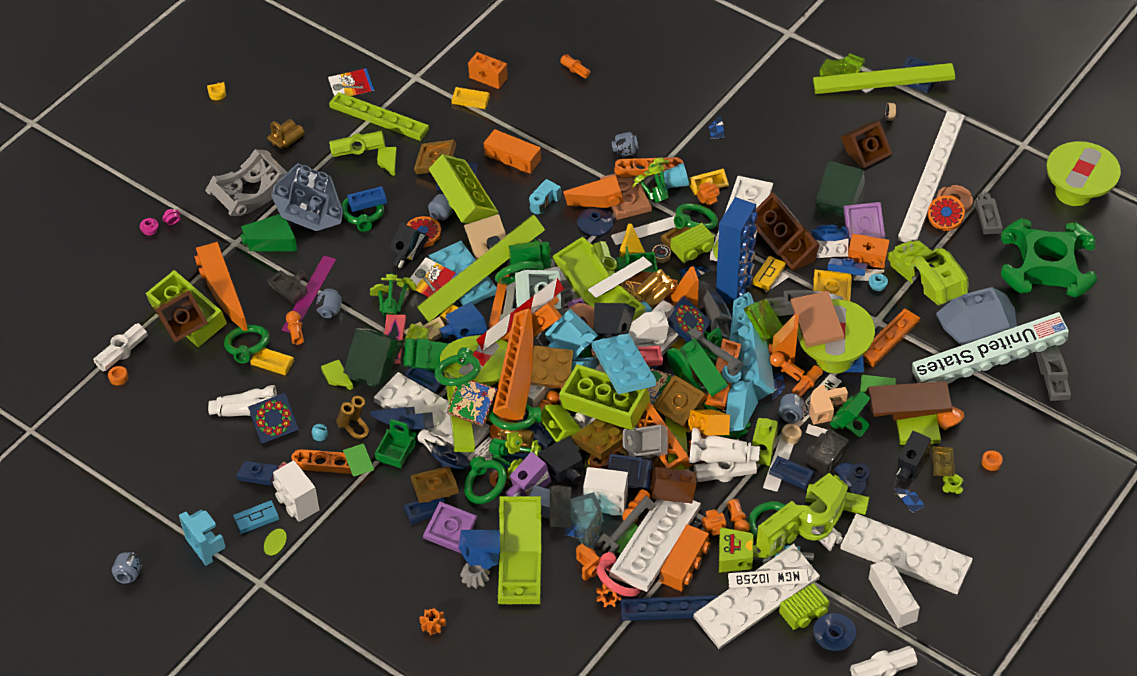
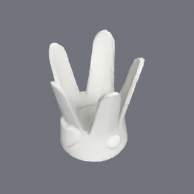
[418,429,446,452]

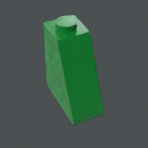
[240,214,297,251]

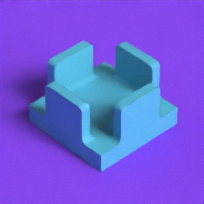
[545,309,598,361]
[179,510,225,566]

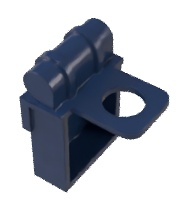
[608,454,653,489]

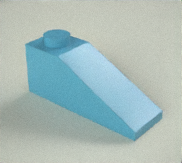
[726,381,758,432]

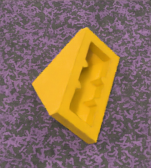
[619,223,645,257]

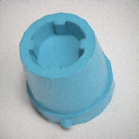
[663,163,689,189]

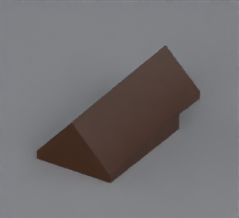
[755,192,820,271]
[865,381,952,420]

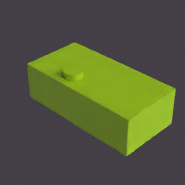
[429,154,499,224]
[145,270,227,347]
[559,364,650,430]

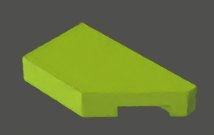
[377,147,397,175]
[321,360,353,390]

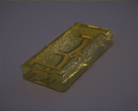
[932,447,955,477]

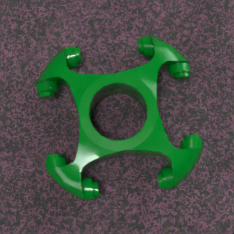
[1001,218,1097,298]

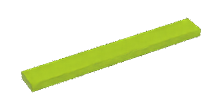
[813,63,955,94]
[417,215,545,322]

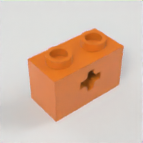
[468,52,508,89]
[848,234,889,268]

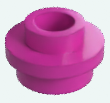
[162,209,181,225]
[140,218,159,235]

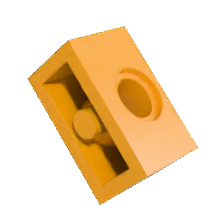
[688,409,730,436]

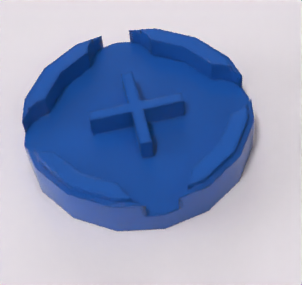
[812,225,849,241]

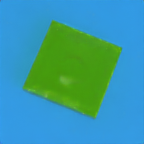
[744,299,783,342]

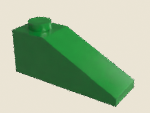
[679,338,728,396]

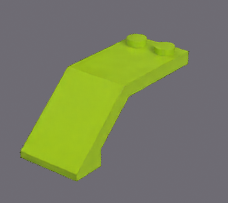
[553,237,646,321]
[498,496,541,604]

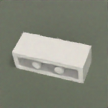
[869,558,919,628]

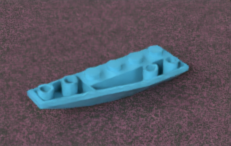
[730,292,775,400]

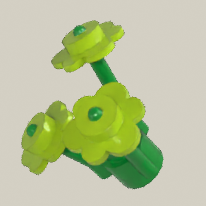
[632,157,669,203]
[370,273,417,317]
[489,431,541,480]

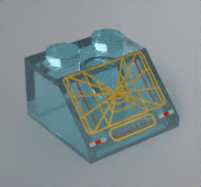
[571,492,604,548]

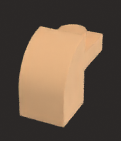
[809,385,848,425]

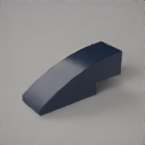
[370,406,434,429]

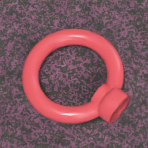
[597,552,641,597]

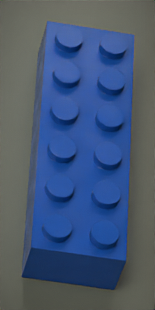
[716,197,758,304]

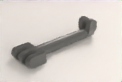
[689,328,743,376]
[596,496,655,555]

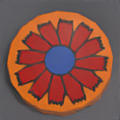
[928,195,965,231]
[406,216,441,248]

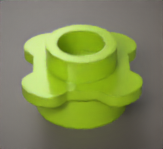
[943,474,963,494]

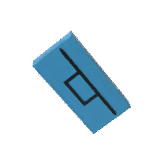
[233,501,279,534]

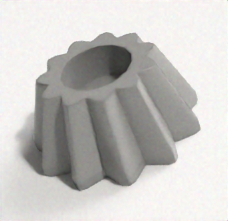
[460,563,490,589]

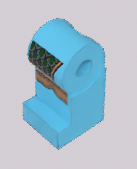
[529,179,561,214]

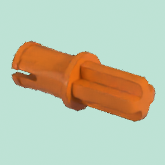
[560,54,590,78]
[792,365,823,397]

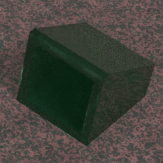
[815,161,865,216]
[343,328,404,387]

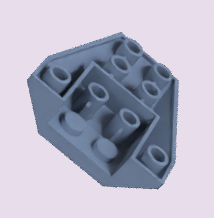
[271,163,343,231]
[936,287,1021,361]

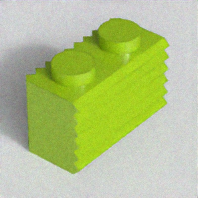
[670,223,714,263]
[541,405,581,443]
[779,583,829,630]

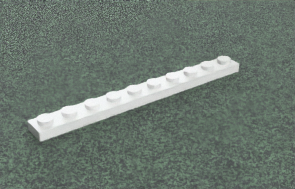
[898,111,964,242]

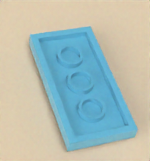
[429,241,497,305]
[592,334,656,394]

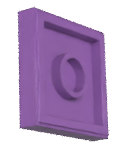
[843,202,886,243]
[423,502,477,553]

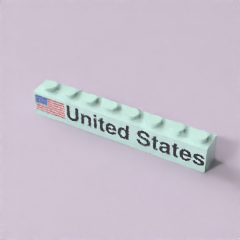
[912,312,1069,384]

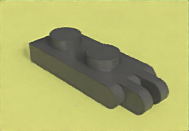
[975,193,1003,234]

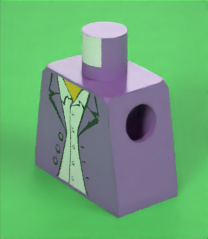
[506,452,551,496]

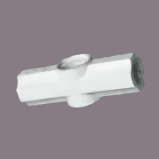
[94,323,148,372]
[694,460,757,482]
[850,646,917,676]

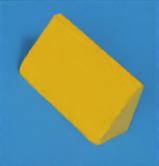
[688,169,729,195]

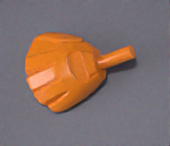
[936,407,964,430]

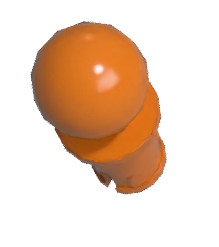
[286,311,304,345]
[770,352,805,381]
[538,390,559,411]
[622,489,651,524]
[726,499,750,532]

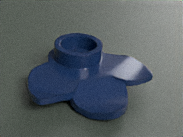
[835,463,870,495]

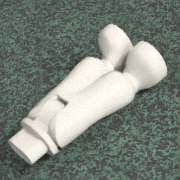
[208,385,277,417]
[689,428,760,463]

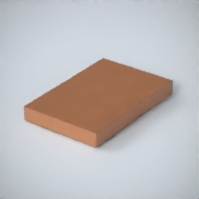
[600,174,652,220]
[791,291,844,348]

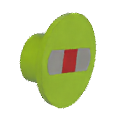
[1047,141,1121,206]
[797,299,875,373]
[440,335,508,391]

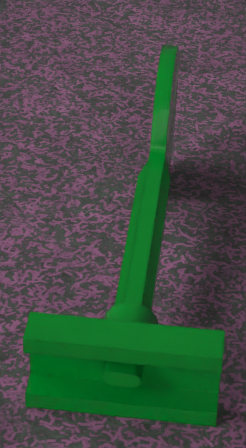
[667,348,751,440]

